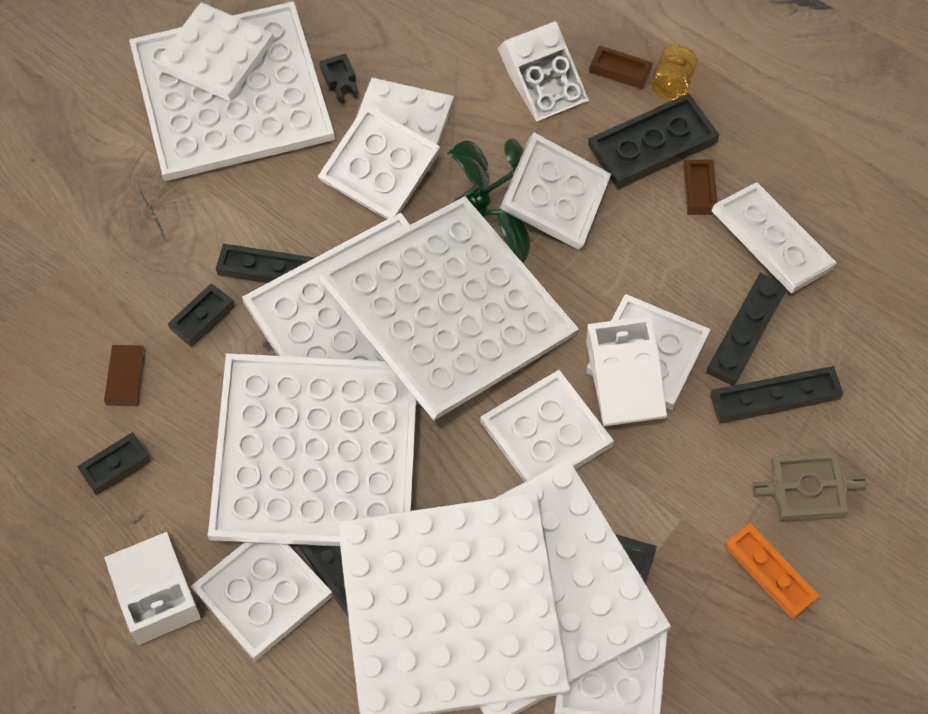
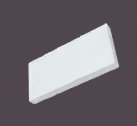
[712,182,837,294]

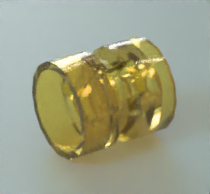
[651,45,698,100]

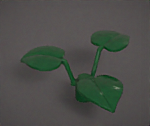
[447,138,530,263]

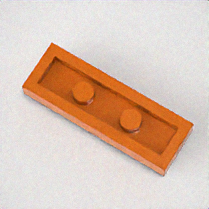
[724,523,820,620]

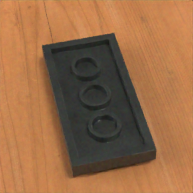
[588,93,719,188]

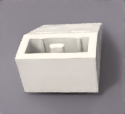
[498,21,589,122]
[586,316,667,427]
[104,532,201,645]

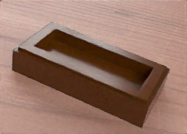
[589,45,653,89]
[683,159,717,215]
[104,345,145,406]

